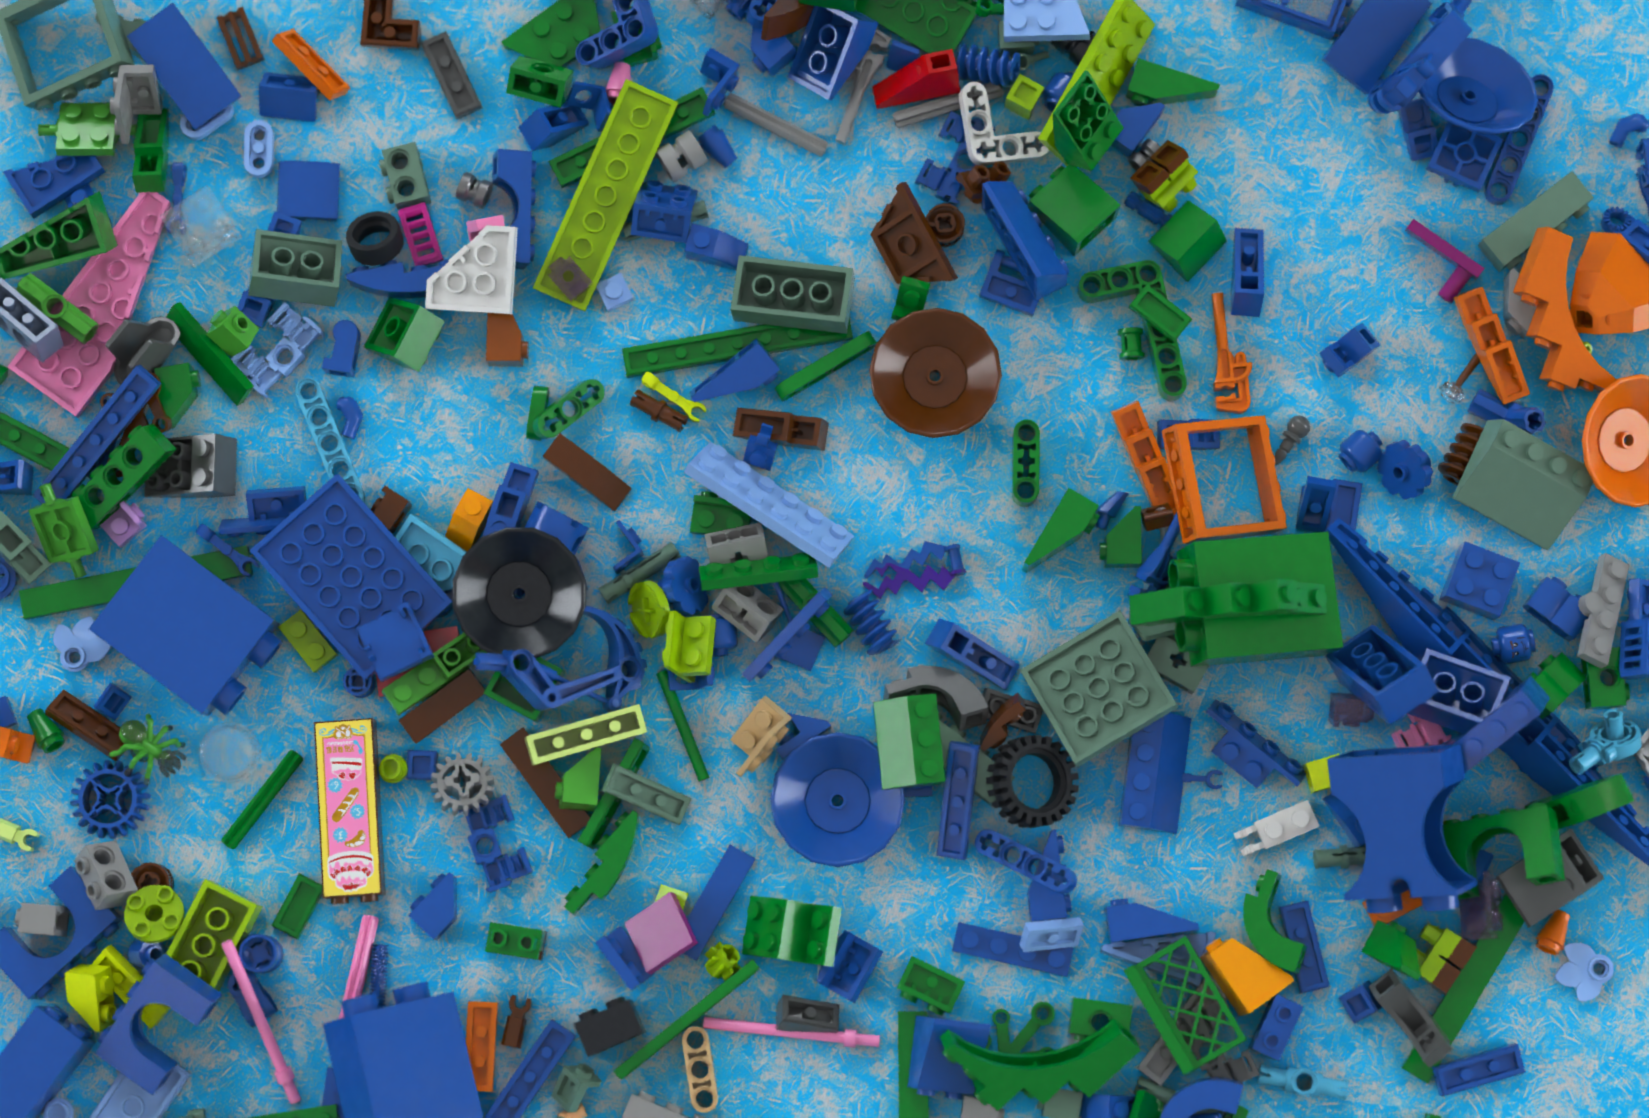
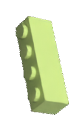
[524,704,647,766]

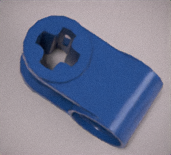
[227,969,278,1027]

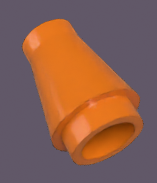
[1536,909,1571,955]

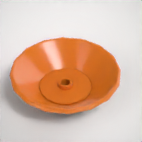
[1581,374,1649,508]

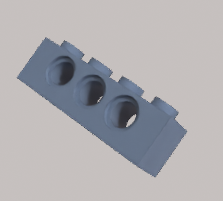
[0,277,64,363]

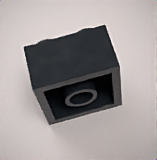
[574,996,646,1057]

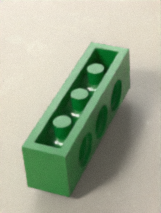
[71,424,177,530]

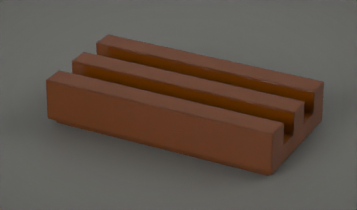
[216,7,264,70]

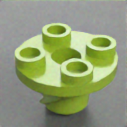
[124,885,185,943]

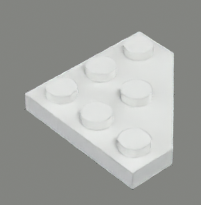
[425,225,518,314]

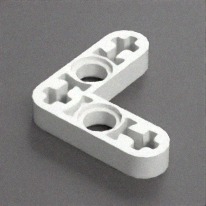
[959,82,1049,166]

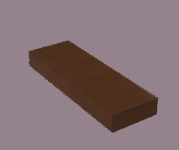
[399,668,485,744]
[45,689,126,761]

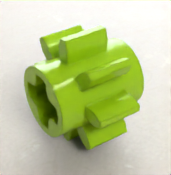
[704,942,741,981]

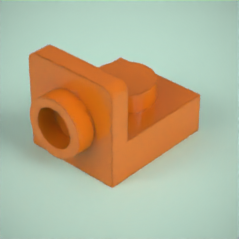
[0,726,35,764]

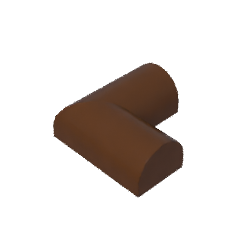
[360,0,421,50]

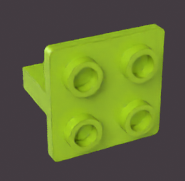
[662,611,716,683]

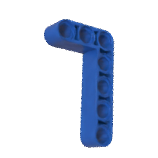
[575,0,658,70]

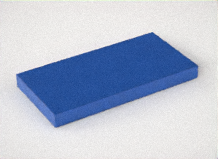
[1322,0,1432,94]
[127,3,242,130]

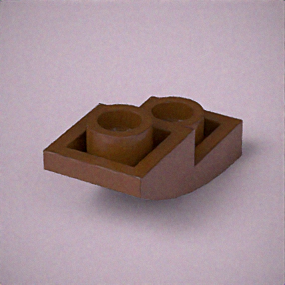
[980,692,1025,751]

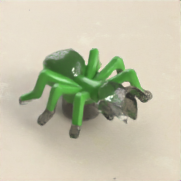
[108,714,186,786]

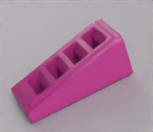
[398,202,443,266]

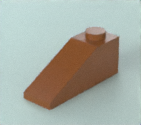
[486,313,529,367]

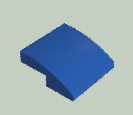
[277,161,340,221]

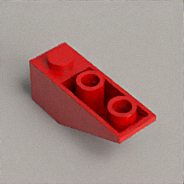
[872,49,960,109]

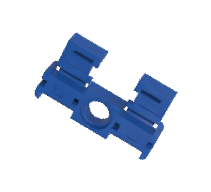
[914,111,995,206]
[459,795,533,892]

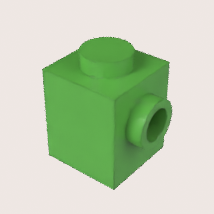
[206,306,259,357]

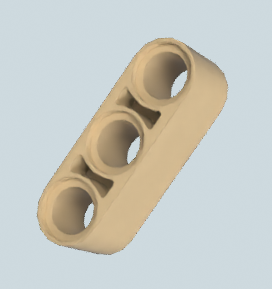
[682,1027,719,1113]

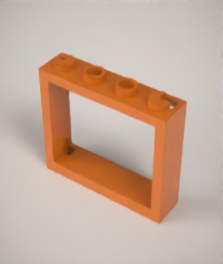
[1162,415,1287,544]

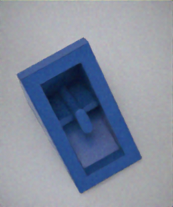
[0,459,34,495]

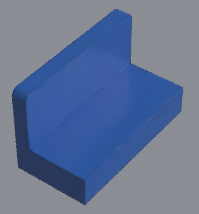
[259,72,320,122]

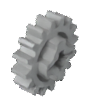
[430,752,494,816]

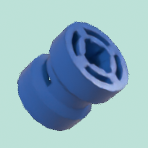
[343,667,376,698]

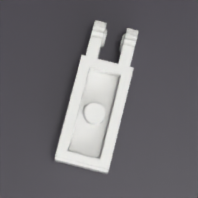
[1233,800,1320,856]

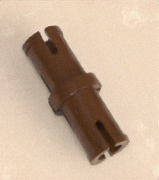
[630,389,689,433]

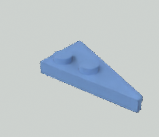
[1100,932,1216,987]

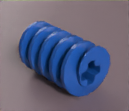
[957,44,1021,87]
[843,589,902,656]

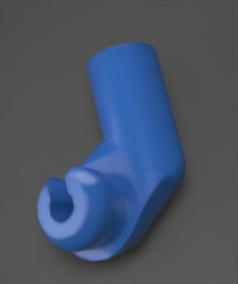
[336,396,363,440]

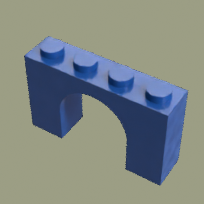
[1444,676,1550,773]
[0,866,123,999]
[95,953,223,1095]

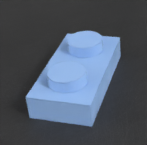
[1020,917,1084,952]

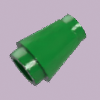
[27,709,65,753]

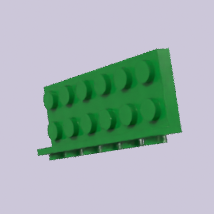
[855,0,979,53]

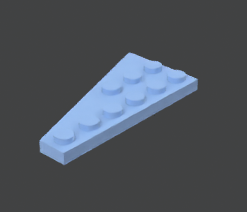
[1004,0,1090,42]

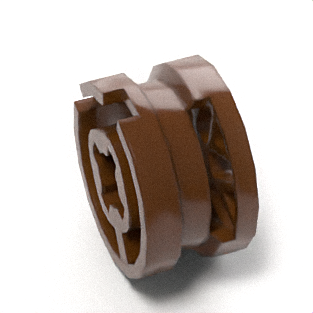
[926,203,965,247]
[131,862,174,891]

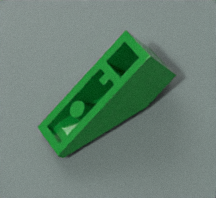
[1125,58,1220,106]

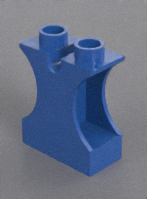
[1327,743,1478,913]

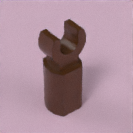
[501,995,532,1048]

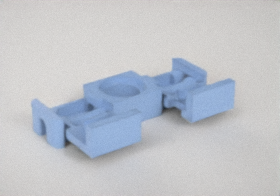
[231,302,325,398]

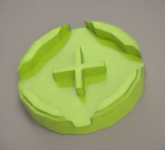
[628,580,670,639]

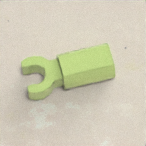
[0,818,40,852]

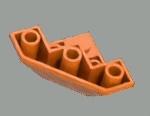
[1570,231,1649,335]

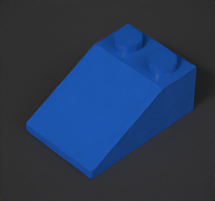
[788,6,879,100]

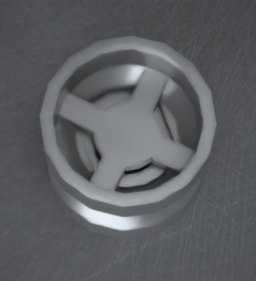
[1128,138,1160,171]
[456,172,493,209]

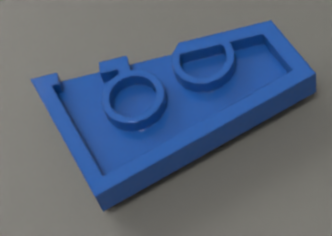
[3,156,106,219]

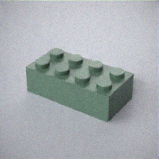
[730,255,855,334]

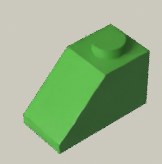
[555,748,601,812]

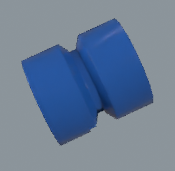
[238,934,284,973]

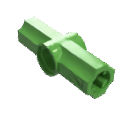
[16,273,100,345]

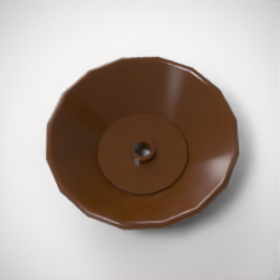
[869,308,1002,438]

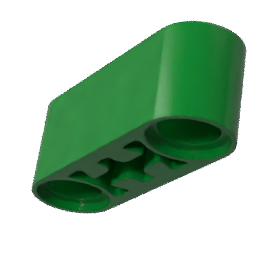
[1012,419,1040,507]

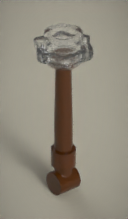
[1440,353,1480,404]

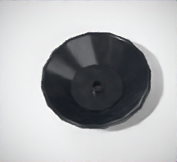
[452,527,586,660]

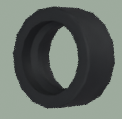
[346,211,403,266]

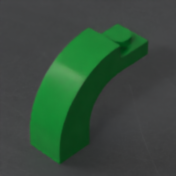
[1243,869,1308,974]

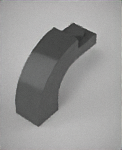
[883,666,989,732]
[1369,968,1453,1068]

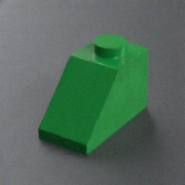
[154,363,201,429]
[1099,506,1142,568]
[1361,921,1421,981]

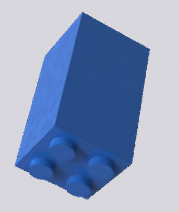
[0,1005,96,1118]

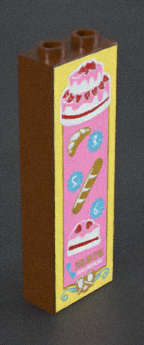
[314,718,386,904]

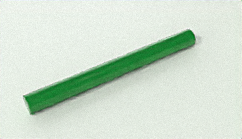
[656,670,710,782]

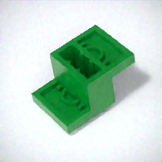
[742,896,842,967]

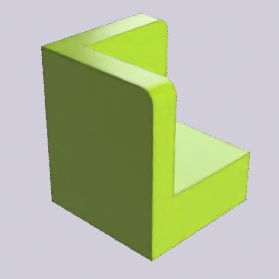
[1004,74,1045,120]

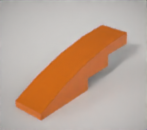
[1453,286,1530,405]
[1110,400,1177,515]

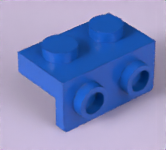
[816,930,883,1003]

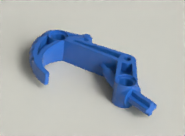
[1367,0,1472,114]
[473,606,647,712]

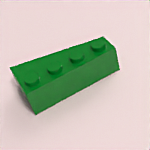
[0,191,118,280]

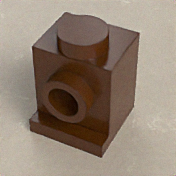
[371,485,412,534]

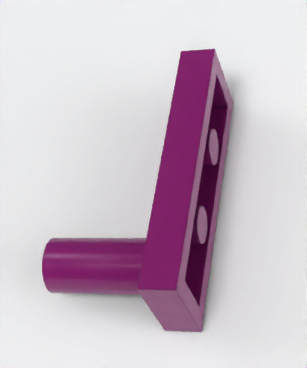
[1405,219,1485,304]

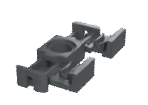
[1178,997,1259,1082]

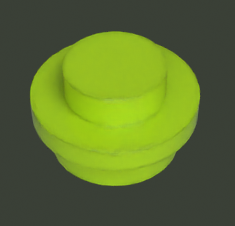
[379,754,408,784]

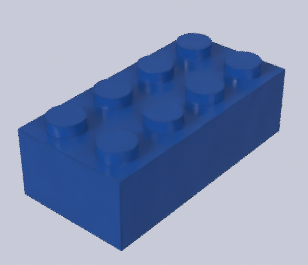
[1325,624,1439,724]

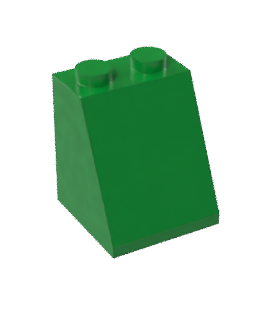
[1028,165,1120,256]

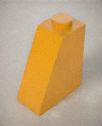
[1200,937,1295,1017]

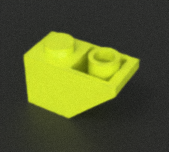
[64,963,117,1032]

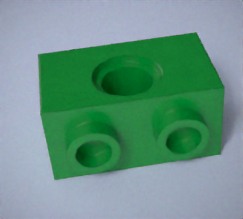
[506,56,574,108]
[1581,647,1630,710]
[1068,998,1133,1041]

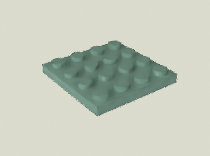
[1020,610,1178,767]

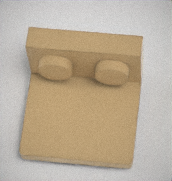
[730,695,792,777]

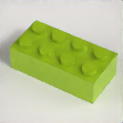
[166,879,263,992]

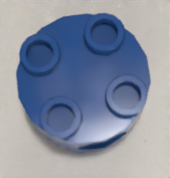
[524,501,589,555]

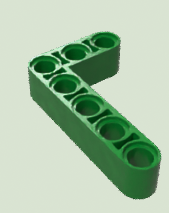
[1077,260,1187,401]

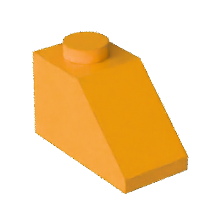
[445,488,493,551]

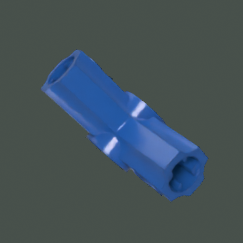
[1467,389,1546,434]

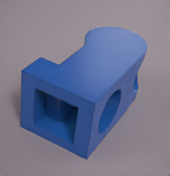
[322,320,361,378]

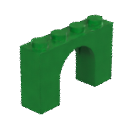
[1443,803,1565,900]

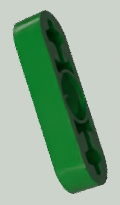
[532,379,605,439]

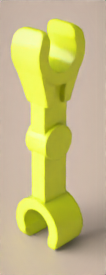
[641,372,706,423]

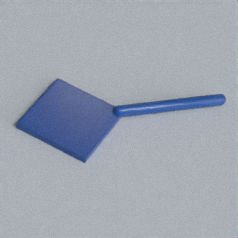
[772,582,825,671]

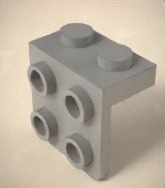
[110,65,163,144]

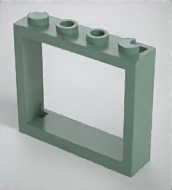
[0,0,135,111]

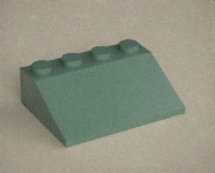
[1452,419,1593,550]

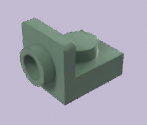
[551,1064,602,1113]

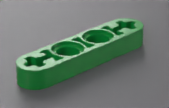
[774,331,877,401]

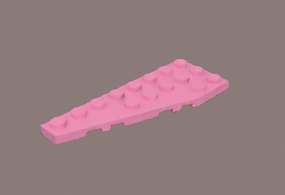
[7,192,171,418]

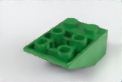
[1052,70,1124,171]

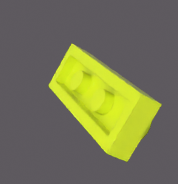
[92,944,171,1029]

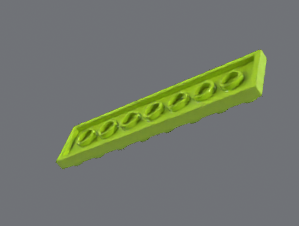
[533,79,678,312]

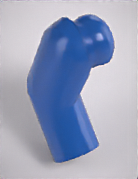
[1609,113,1649,148]

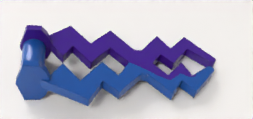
[863,541,966,599]

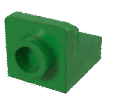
[891,276,931,321]

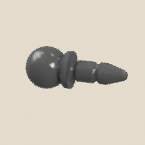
[1275,415,1310,465]

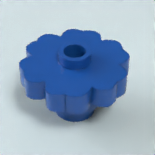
[1377,440,1433,500]
[658,556,708,616]

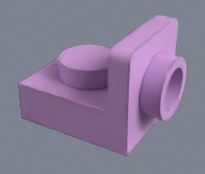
[100,501,147,548]

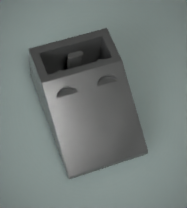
[145,434,237,498]
[1496,828,1604,928]

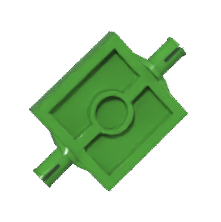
[38,103,137,156]
[28,482,99,578]

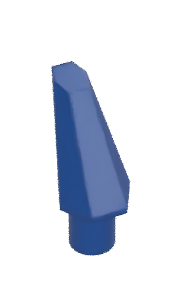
[1095,491,1128,530]

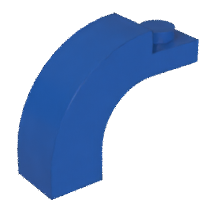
[1160,1077,1244,1118]

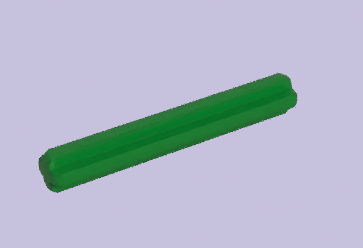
[221,750,303,849]

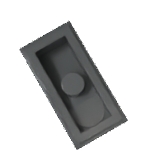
[776,995,839,1033]

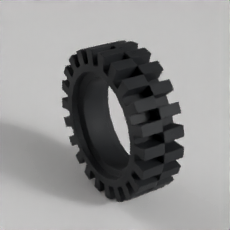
[986,735,1079,828]

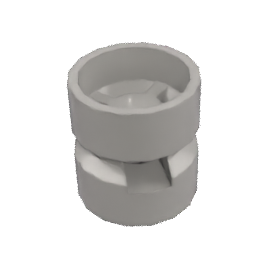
[656,130,708,182]

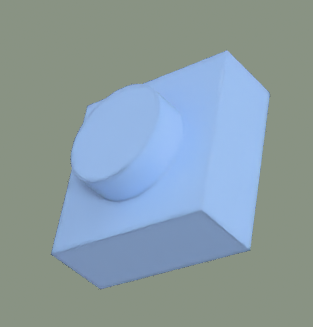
[596,273,634,312]

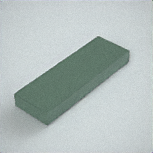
[601,763,692,825]

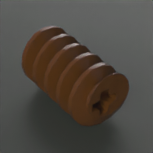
[1438,423,1484,486]

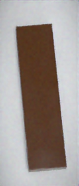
[500,727,590,838]

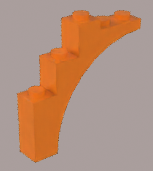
[1513,227,1617,392]

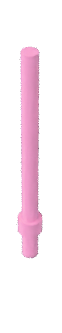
[221,939,301,1105]
[703,1017,880,1048]

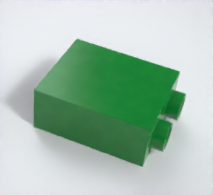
[1168,532,1343,667]

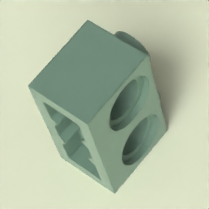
[379,142,432,210]

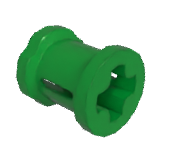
[1118,327,1145,361]

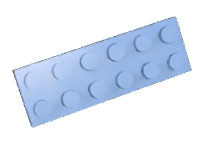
[684,441,854,568]

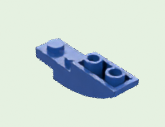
[346,259,449,298]
[483,462,539,536]

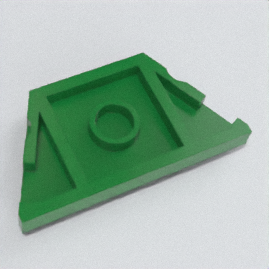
[501,0,600,68]

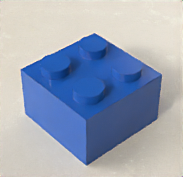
[1439,541,1520,621]

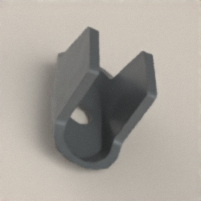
[105,316,180,385]

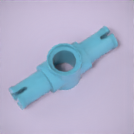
[1257,1064,1349,1100]

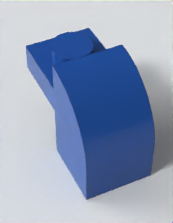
[1319,323,1380,378]

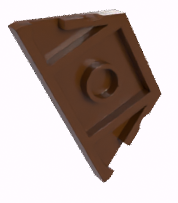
[870,182,958,284]

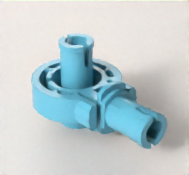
[1569,709,1642,775]

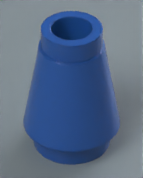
[698,125,738,169]

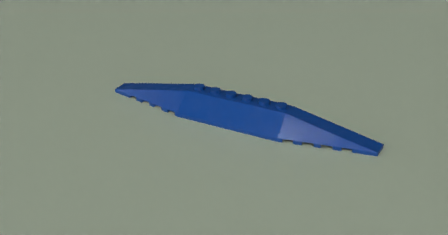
[1324,518,1649,866]

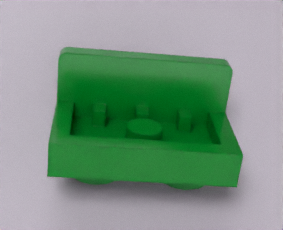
[897,956,965,1016]

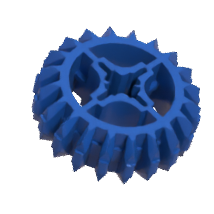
[70,760,151,839]

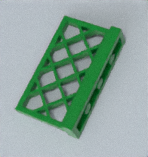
[1124,936,1247,1076]

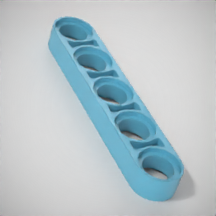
[295,378,365,502]

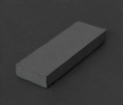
[421,31,482,120]

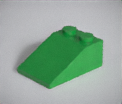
[1022,488,1100,573]

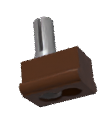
[1141,503,1174,541]

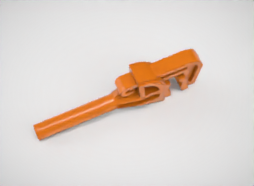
[1212,292,1252,414]

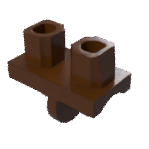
[955,161,1011,204]

